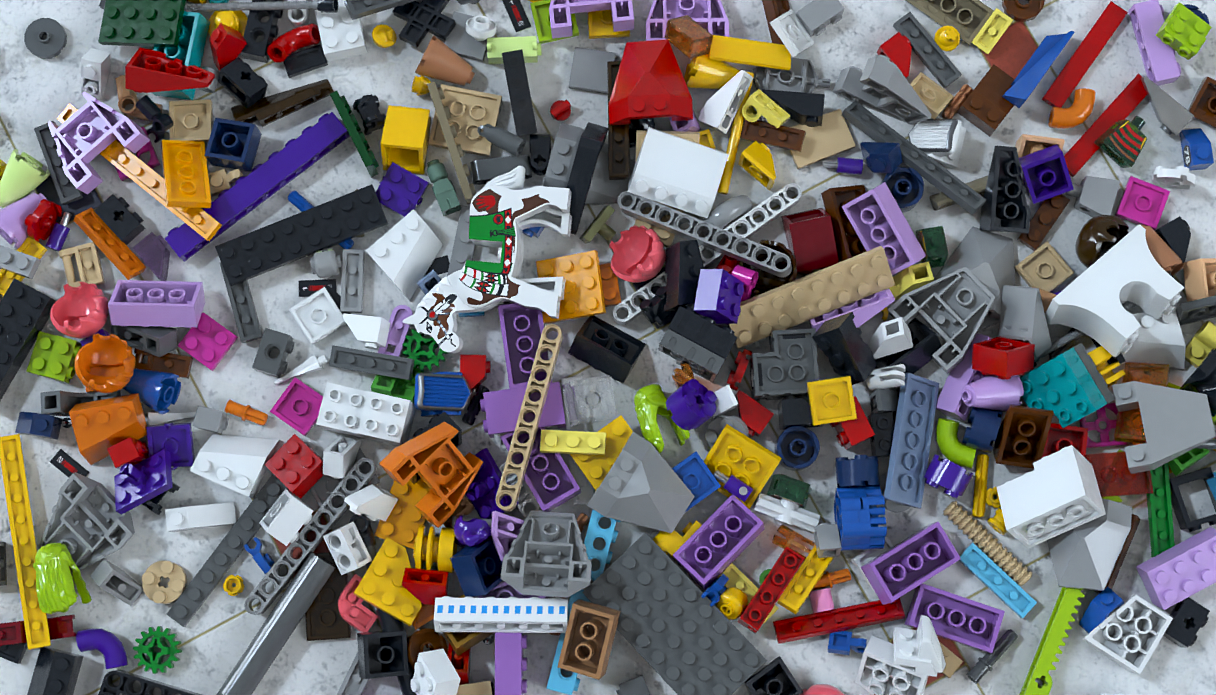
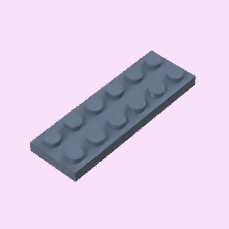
[884,373,940,508]

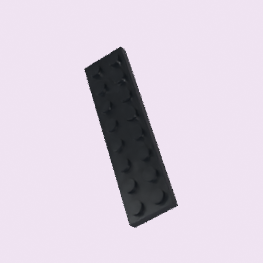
[215,184,388,286]

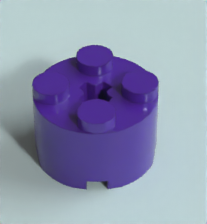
[666,379,717,430]
[924,454,973,499]

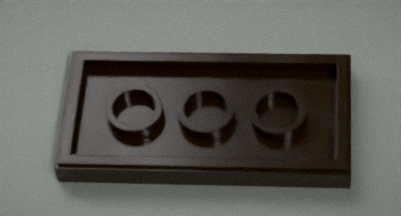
[305,552,351,641]

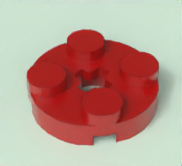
[25,199,62,242]
[727,348,752,391]

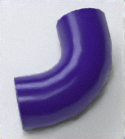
[76,629,128,669]

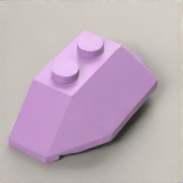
[491,511,524,561]

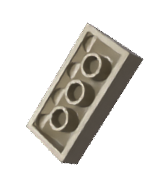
[906,0,994,45]

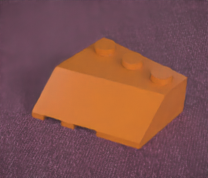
[69,393,147,465]

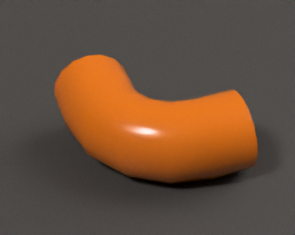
[1049,88,1096,129]

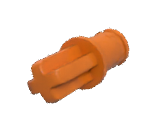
[225,400,268,426]
[812,568,851,591]

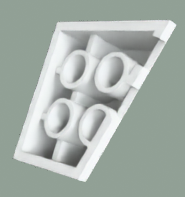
[366,209,443,301]
[190,434,280,498]
[1083,595,1173,674]
[855,636,929,695]

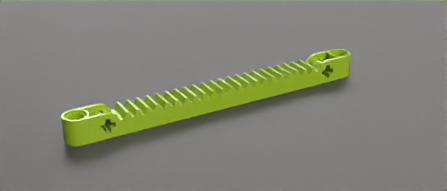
[1019,449,1136,695]

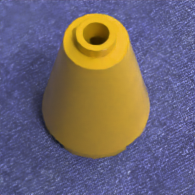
[684,46,740,90]

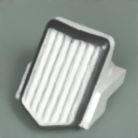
[908,117,967,168]

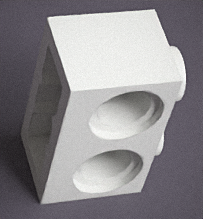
[323,521,372,575]

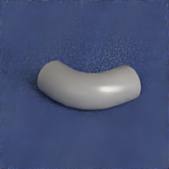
[702,195,752,236]

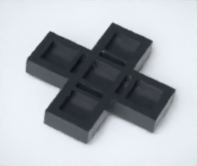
[392,0,456,48]

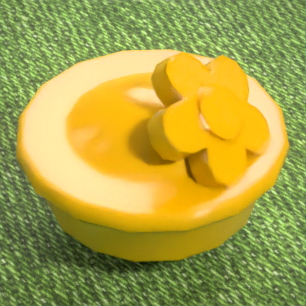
[372,24,397,48]
[934,26,960,51]

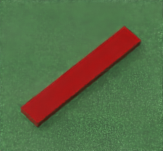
[1042,1,1128,108]
[1064,73,1147,177]
[773,598,905,644]

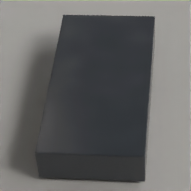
[283,44,328,78]

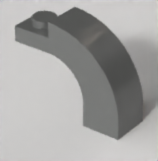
[41,390,121,416]

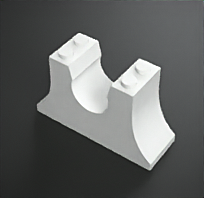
[1045,224,1184,358]

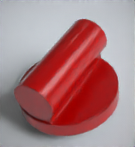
[550,99,571,121]

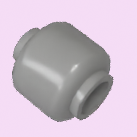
[310,249,342,278]

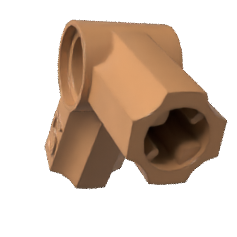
[115,75,163,122]

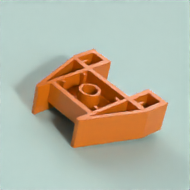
[379,422,483,528]

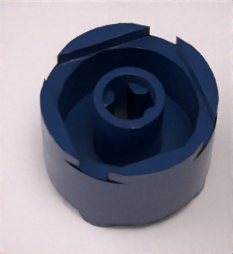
[881,167,924,213]
[962,407,1003,453]
[774,426,820,471]
[835,455,880,488]

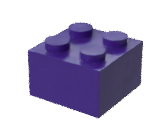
[1019,144,1074,204]
[694,269,744,324]

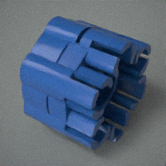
[834,486,887,551]

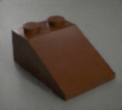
[957,65,1014,137]
[993,405,1054,469]

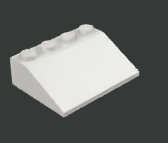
[628,127,728,218]

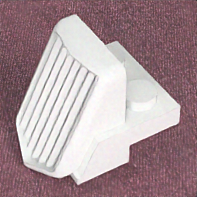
[893,615,946,677]

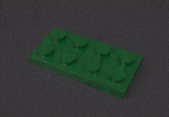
[330,91,379,177]

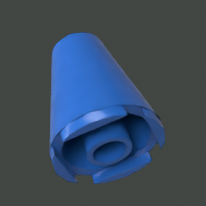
[123,368,181,414]

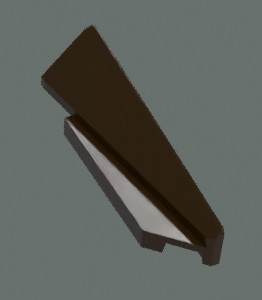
[231,79,334,127]

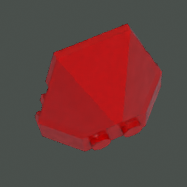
[609,39,693,125]

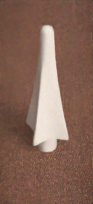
[274,354,328,385]
[145,412,196,425]

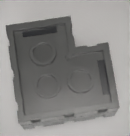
[658,306,737,383]
[749,328,819,401]

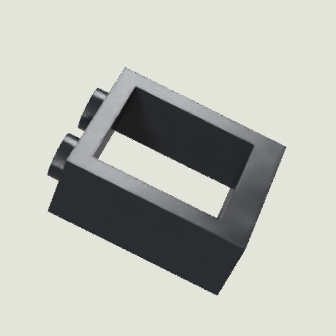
[1170,467,1216,532]

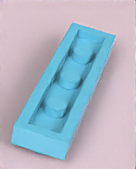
[959,543,1037,618]

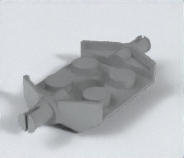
[740,58,831,93]

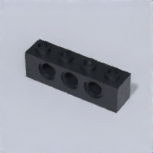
[240,0,283,63]
[502,49,537,136]

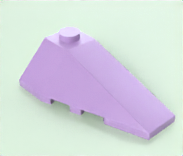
[809,289,895,332]

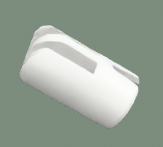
[866,364,906,391]

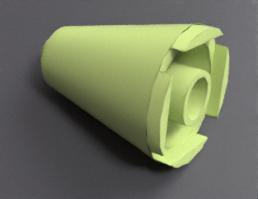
[0,149,50,208]

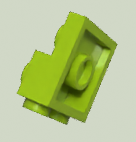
[1156,2,1212,60]
[26,331,82,383]

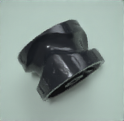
[1179,348,1216,417]

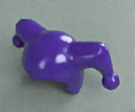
[454,516,492,547]

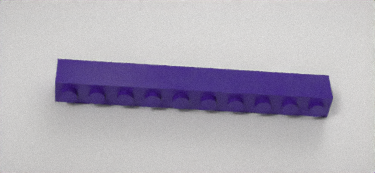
[165,112,350,262]

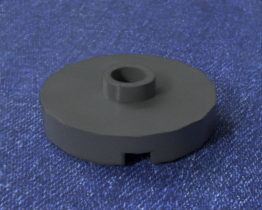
[24,18,67,59]

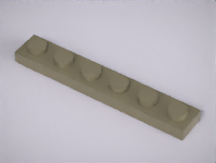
[427,81,476,205]

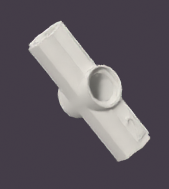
[753,493,820,533]

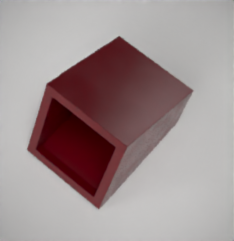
[781,208,839,274]

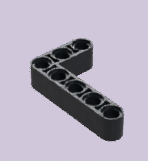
[560,122,608,235]
[98,670,202,695]

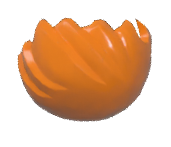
[75,333,136,393]

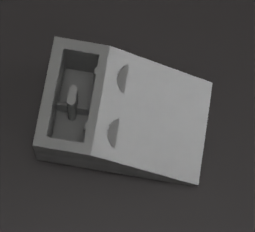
[998,285,1052,357]

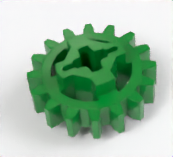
[402,329,449,372]
[133,626,182,674]

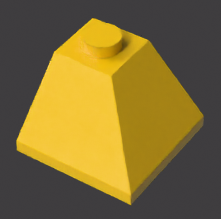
[738,141,776,191]

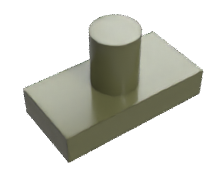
[579,205,616,244]

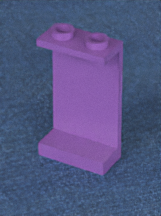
[480,382,566,438]

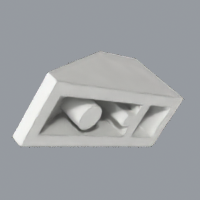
[698,70,754,134]
[165,502,237,532]

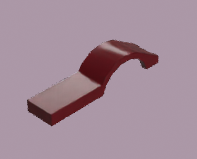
[0,615,76,646]

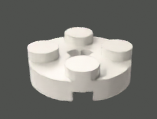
[1152,166,1196,190]

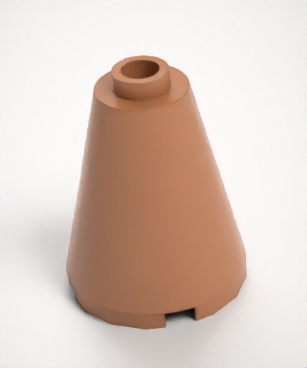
[415,36,475,86]
[1141,225,1184,276]

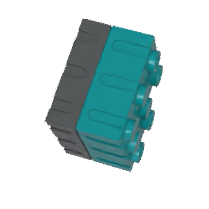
[1020,343,1116,428]

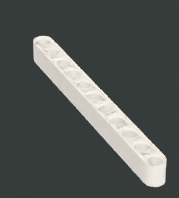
[613,183,802,326]

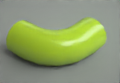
[936,418,976,469]

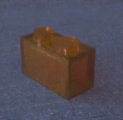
[664,15,713,59]

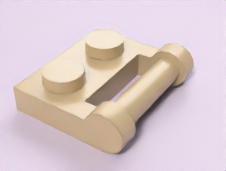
[59,242,105,287]

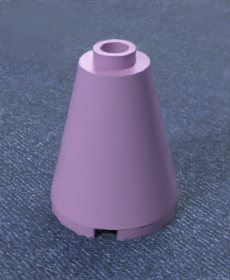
[0,193,47,249]
[961,374,1024,412]

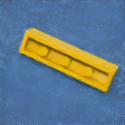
[708,35,791,70]

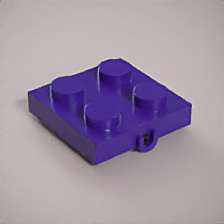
[376,162,430,217]
[146,422,195,470]

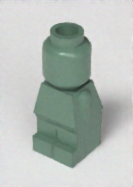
[427,159,461,216]

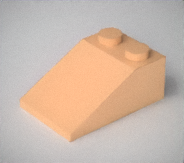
[1183,258,1216,302]

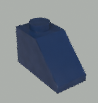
[860,142,903,173]
[15,412,62,440]

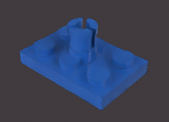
[672,452,721,512]

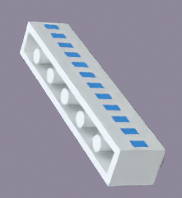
[434,596,568,633]

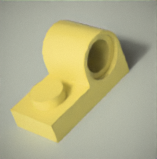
[971,8,1013,54]
[742,89,790,128]
[1185,321,1216,368]

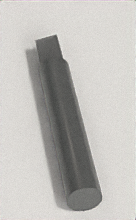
[217,551,336,695]

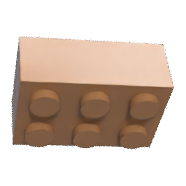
[558,599,621,680]

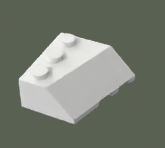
[1122,309,1186,370]

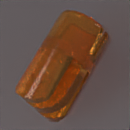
[672,364,695,389]
[772,524,815,561]

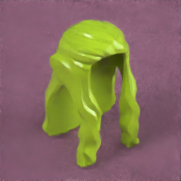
[634,384,690,453]
[33,543,92,614]

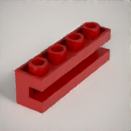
[737,546,805,634]

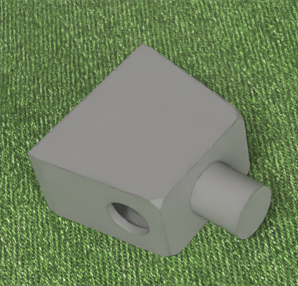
[1066,176,1120,217]

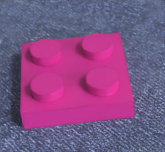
[1115,176,1170,230]
[178,312,238,371]
[270,377,323,437]

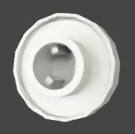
[466,16,497,41]

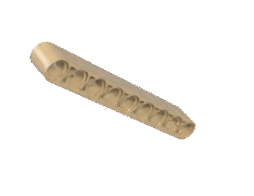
[496,324,563,512]

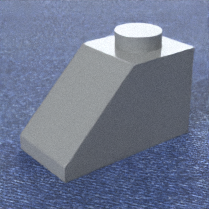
[90,559,143,606]

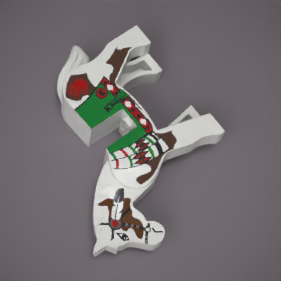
[403,166,572,354]

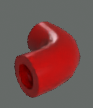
[267,23,321,63]

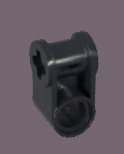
[529,134,551,176]

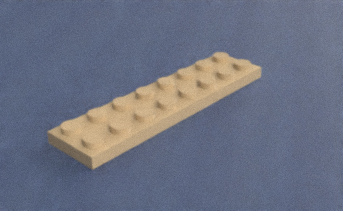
[728,246,895,349]

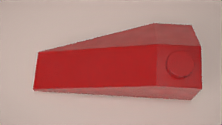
[125,47,215,93]

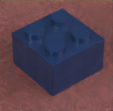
[204,118,262,172]
[450,537,503,597]

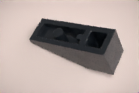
[762,89,825,127]

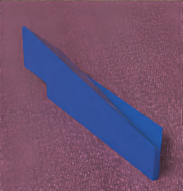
[1002,31,1075,108]

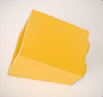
[381,105,431,174]

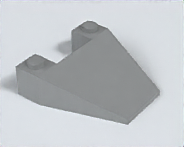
[833,55,932,124]
[888,267,996,374]
[1112,381,1216,474]

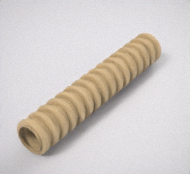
[943,501,1032,586]

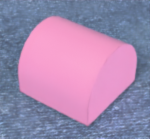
[809,588,835,613]

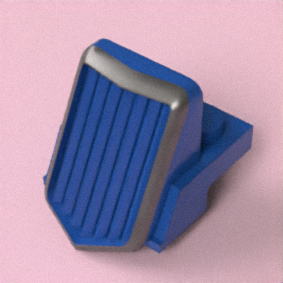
[414,372,472,417]

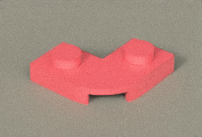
[338,574,378,633]

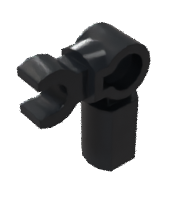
[135,95,173,143]

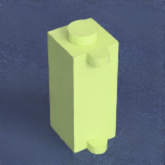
[487,36,542,64]

